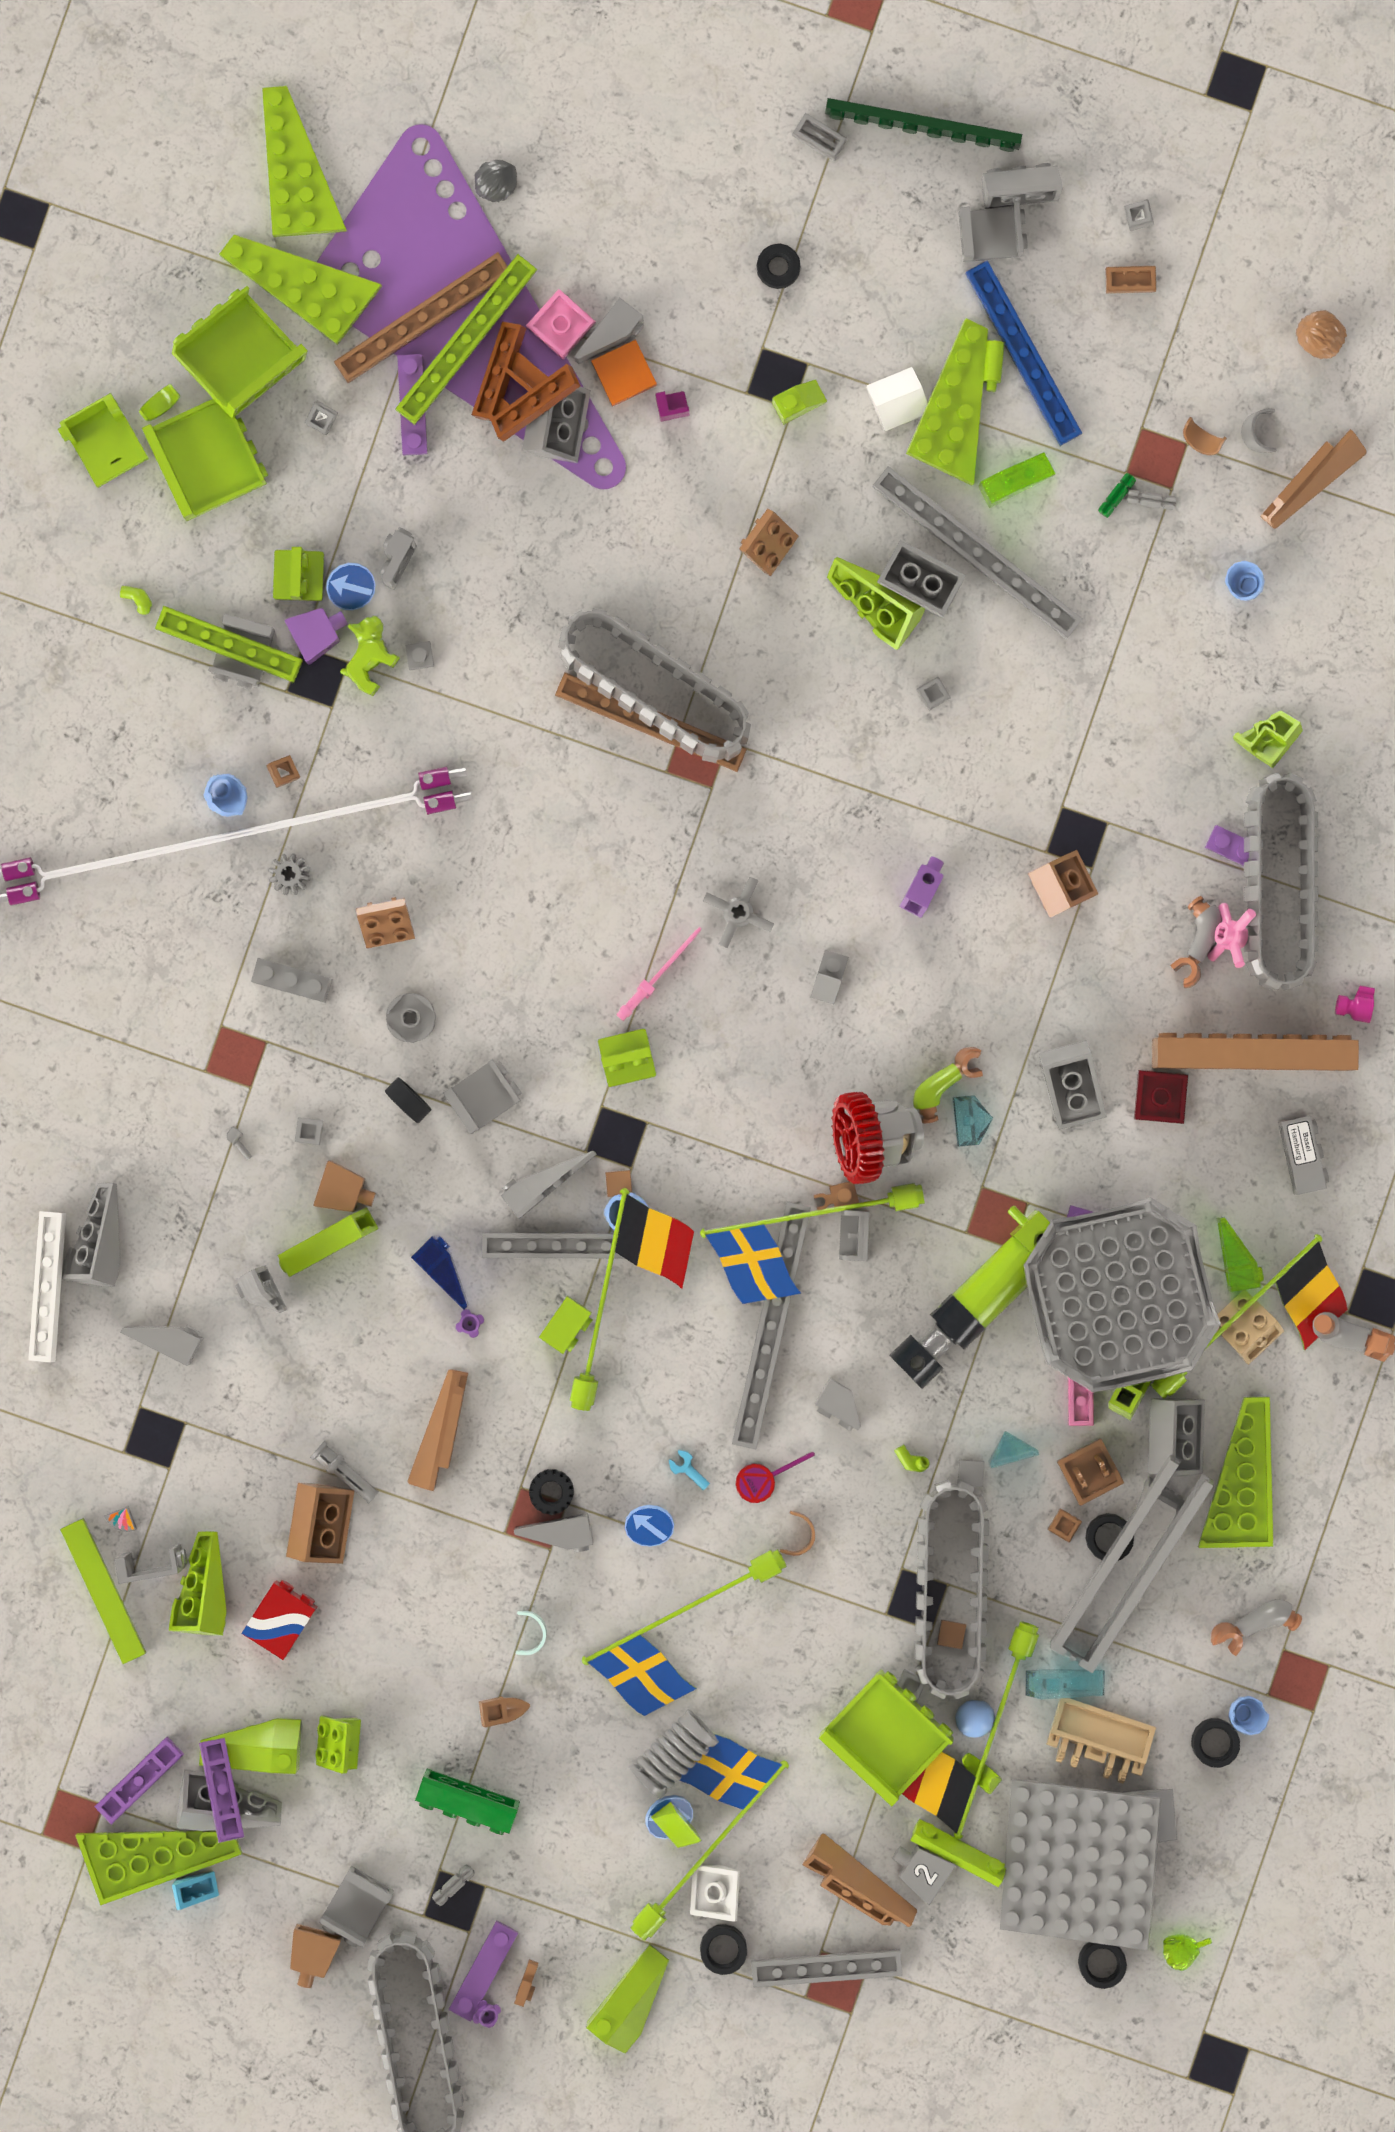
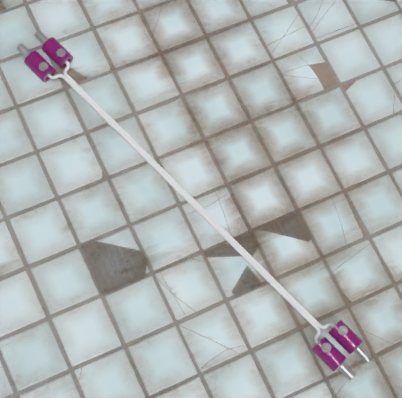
[0,766,472,906]

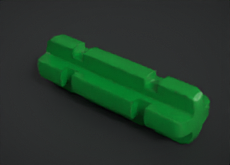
[1098,473,1136,518]

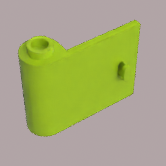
[58,393,149,488]

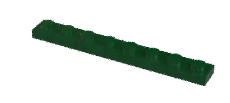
[825,98,1023,152]

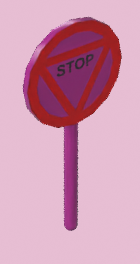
[736,1452,815,1503]

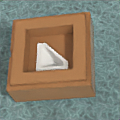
[266,755,300,788]

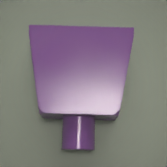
[284,608,348,665]
[899,856,944,918]

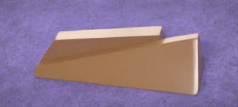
[1260,429,1367,529]
[408,1369,468,1491]

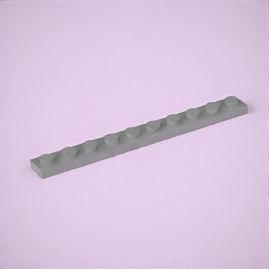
[872,466,1083,639]
[732,1201,811,1450]

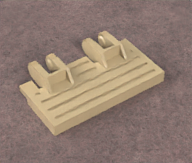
[1046,1696,1156,1784]

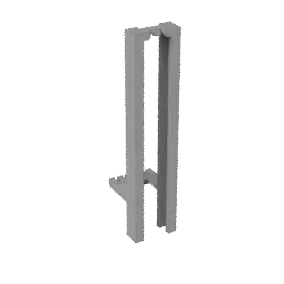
[1050,1455,1214,1673]

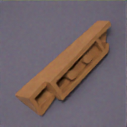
[802,1833,917,1927]

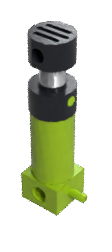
[889,1206,1050,1389]

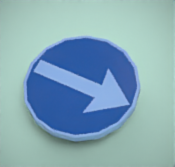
[326,563,376,610]
[625,1505,674,1547]
[645,1795,693,1839]

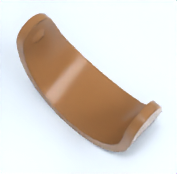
[1183,417,1227,455]
[780,1511,815,1556]

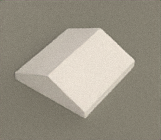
[866,367,927,432]
[690,1864,740,1922]

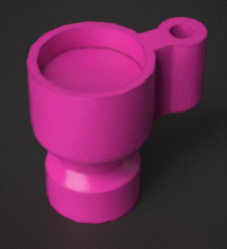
[1335,985,1375,1023]

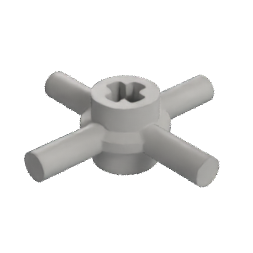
[703,877,774,948]

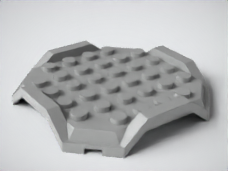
[1024,1197,1221,1393]

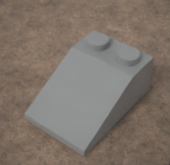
[1038,1040,1107,1130]

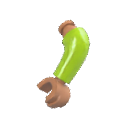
[913,1047,983,1124]

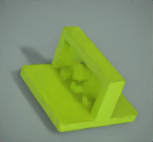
[273,547,324,601]
[598,1029,656,1087]
[315,1716,361,1774]

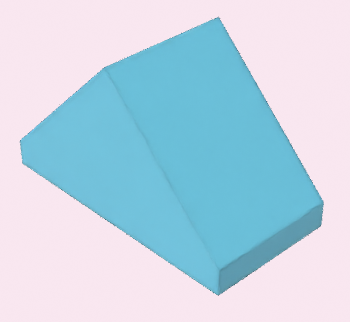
[172,1871,219,1910]

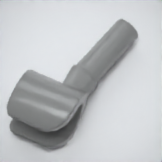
[227,1126,252,1160]

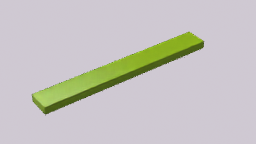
[395,254,537,425]

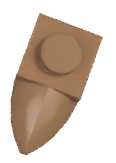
[479,1697,530,1727]

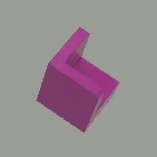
[655,391,690,422]

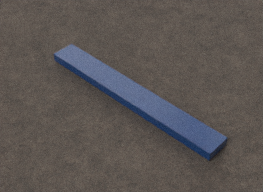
[965,260,1082,446]

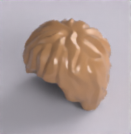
[1296,310,1347,359]

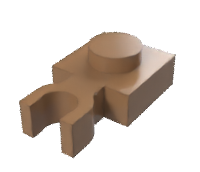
[813,1181,859,1210]
[514,1959,539,2007]

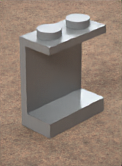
[958,202,1028,262]
[208,614,275,689]
[443,1059,522,1134]
[114,1544,187,1584]
[319,1866,394,1948]

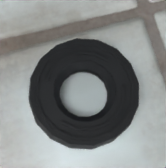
[756,243,801,289]

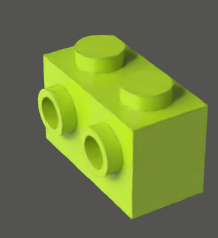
[539,1295,593,1354]

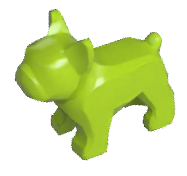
[340,616,400,696]

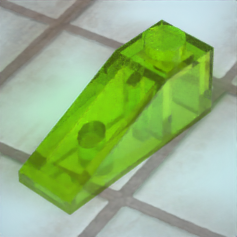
[978,452,1056,508]
[1217,1217,1264,1292]

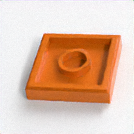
[591,340,657,407]

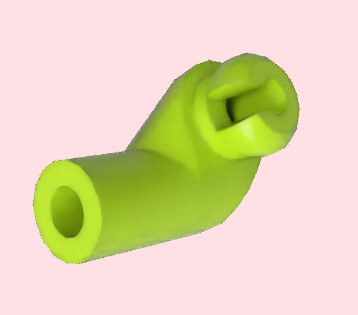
[120,585,152,615]
[894,1444,930,1473]

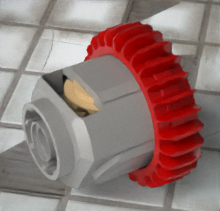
[831,1092,924,1184]

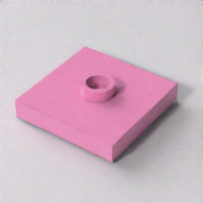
[526,289,596,360]

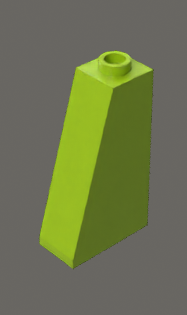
[277,1207,379,1277]

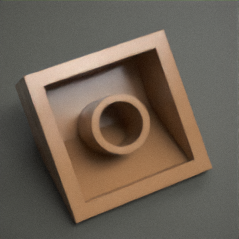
[1028,850,1099,918]

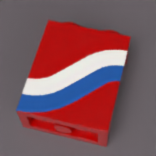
[241,1580,318,1660]

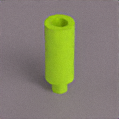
[983,340,1004,392]

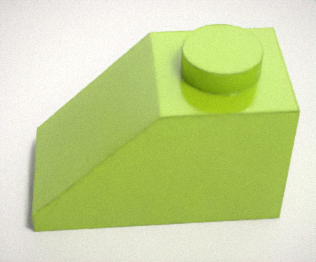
[772,379,827,425]

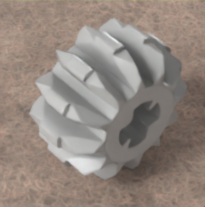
[268,853,311,895]

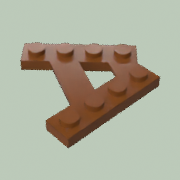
[471,321,580,442]

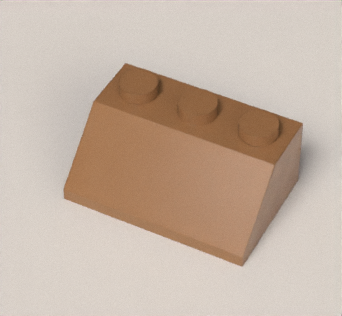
[286,1483,354,1564]

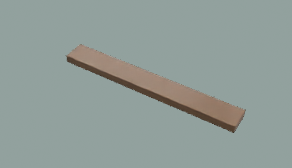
[334,252,508,383]
[555,672,747,772]

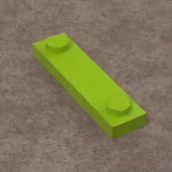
[910,1819,1006,1887]

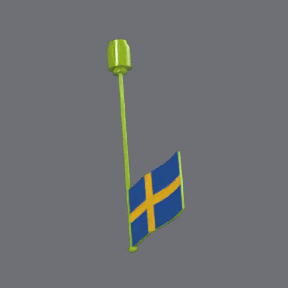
[700,1183,925,1304]
[582,1549,787,1716]
[630,1734,789,1941]

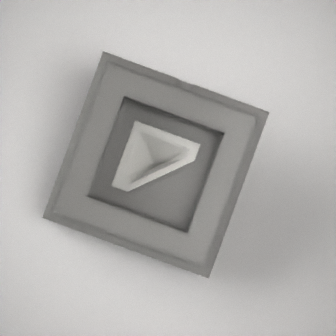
[1124,199,1154,231]
[304,400,338,435]

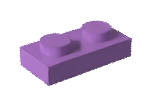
[1205,825,1249,866]

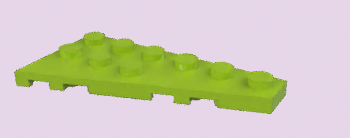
[262,86,347,237]
[219,235,382,345]
[906,318,988,486]
[1198,1396,1273,1548]
[75,1830,242,1906]

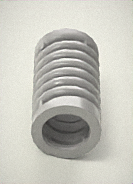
[629,1709,719,1799]

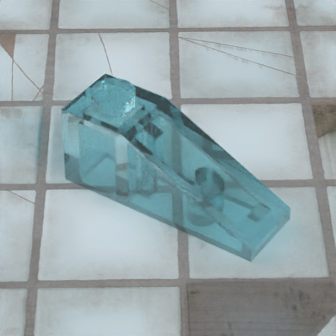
[1025,1669,1105,1700]

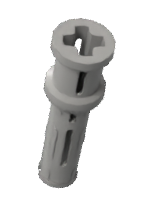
[310,1441,379,1504]

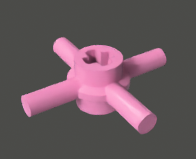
[1207,903,1256,968]

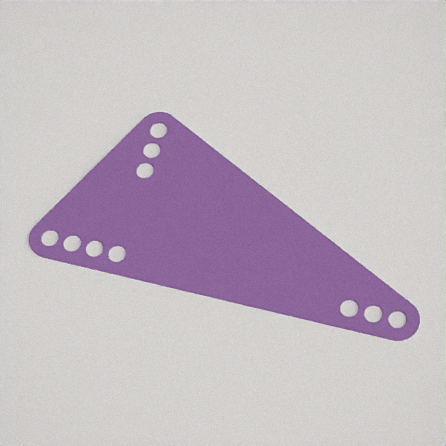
[317,124,626,489]

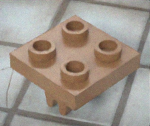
[739,508,799,576]
[356,897,415,949]
[1057,1438,1124,1506]

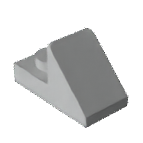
[810,950,849,1005]

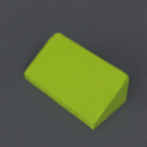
[651,1802,702,1848]

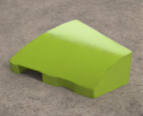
[1233,710,1303,768]

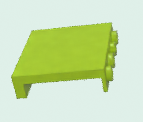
[171,286,308,419]
[142,399,268,521]
[819,1669,954,1807]

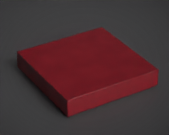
[1134,1070,1188,1124]

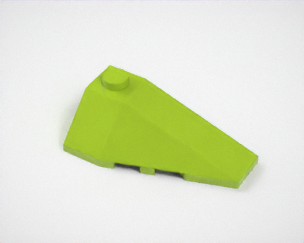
[827,557,925,650]
[169,1531,226,1636]
[199,1718,301,1774]
[586,1944,669,2054]

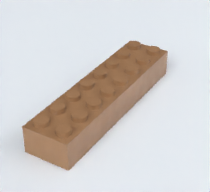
[1152,1033,1359,1071]

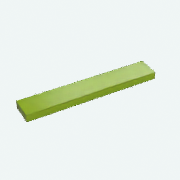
[155,606,303,683]
[60,1518,147,1664]

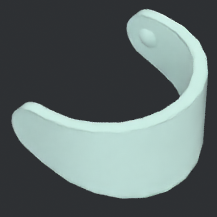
[515,1611,547,1655]

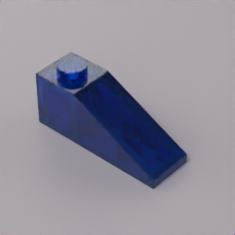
[411,1236,469,1310]

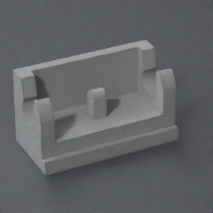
[839,1210,869,1261]

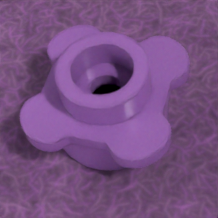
[456,1309,484,1338]
[472,2000,501,2028]

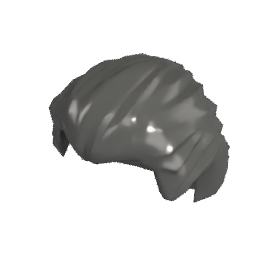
[474,160,517,202]

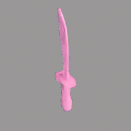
[616,927,701,1021]

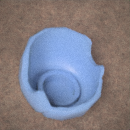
[1225,560,1265,601]
[1229,1696,1269,1735]
[955,1700,995,1738]

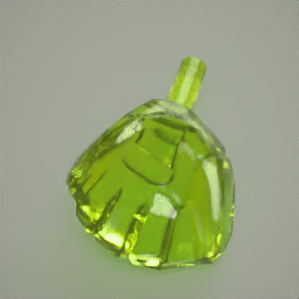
[1163,1934,1212,1971]

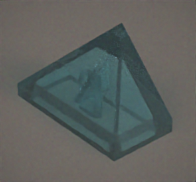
[953,1095,993,1147]
[988,1431,1039,1468]

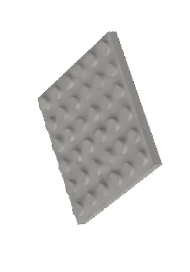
[1000,1779,1161,1950]

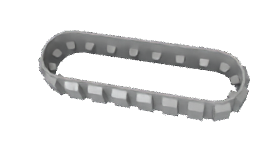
[558,608,751,763]
[1244,773,1318,991]
[915,1479,989,1699]
[367,1930,465,2132]

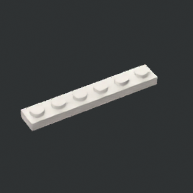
[29,1211,66,1362]

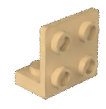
[1217,1290,1284,1365]

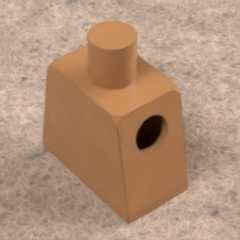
[313,1160,376,1212]
[290,1924,342,1988]

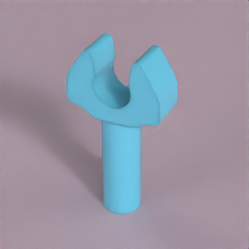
[669,1450,710,1490]

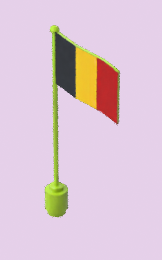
[570,1188,694,1411]
[1150,1234,1348,1399]
[902,1621,1039,1839]

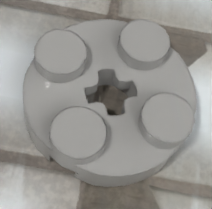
[386,993,436,1043]

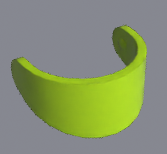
[139,384,180,421]
[962,1753,1002,1794]

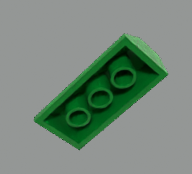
[415,1768,520,1835]

